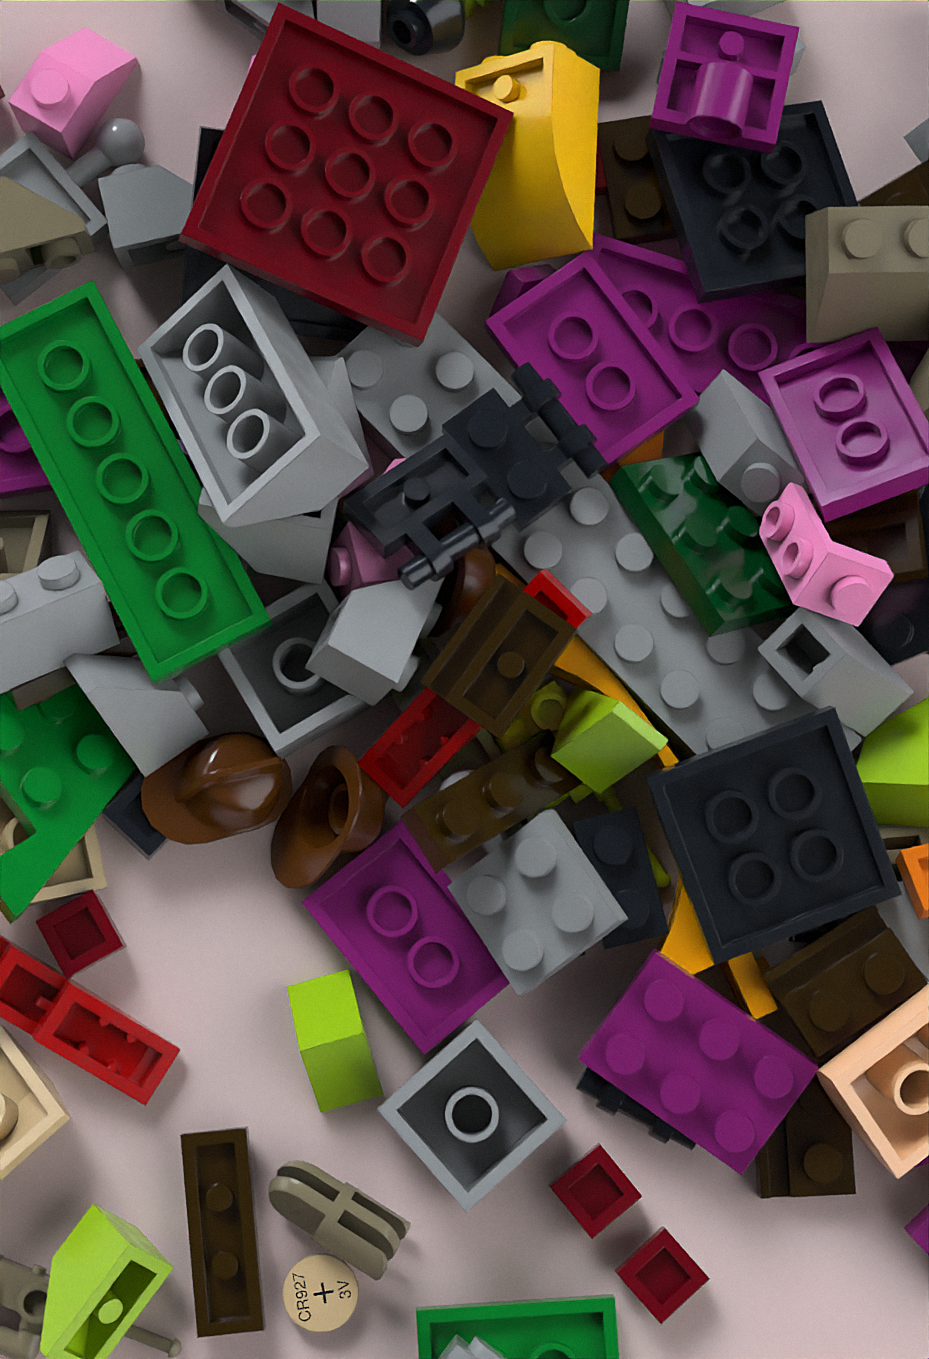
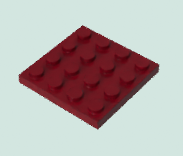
[178,2,514,347]

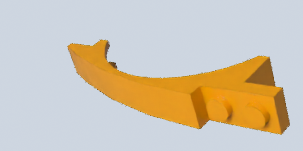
[495,563,778,1019]

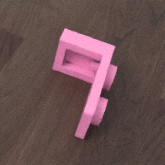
[759,482,894,627]

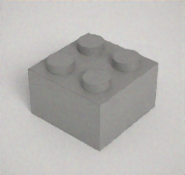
[217,577,390,759]
[377,1018,567,1212]

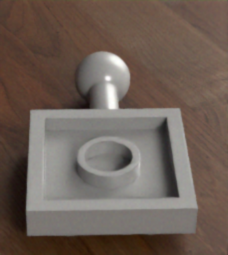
[0,118,145,306]
[439,769,628,996]

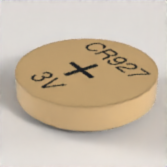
[282,1253,359,1333]

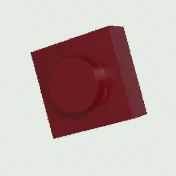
[35,889,127,979]
[549,1143,642,1239]
[614,1226,710,1324]

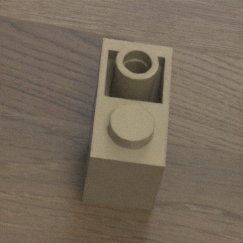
[0,176,96,285]

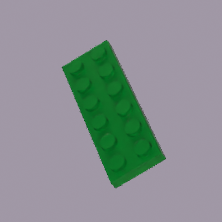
[0,280,273,685]

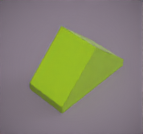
[551,686,668,794]
[287,969,384,1113]

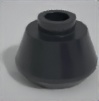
[386,0,466,56]

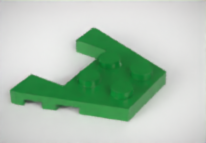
[0,683,137,924]

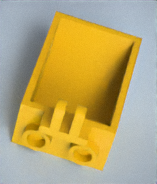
[455,41,600,271]

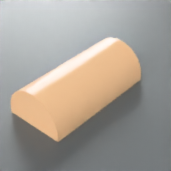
[816,984,929,1179]

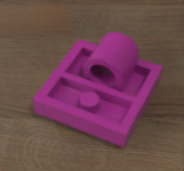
[649,1,800,154]

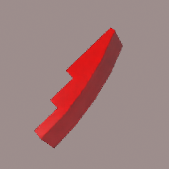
[357,569,593,808]
[0,935,181,1106]

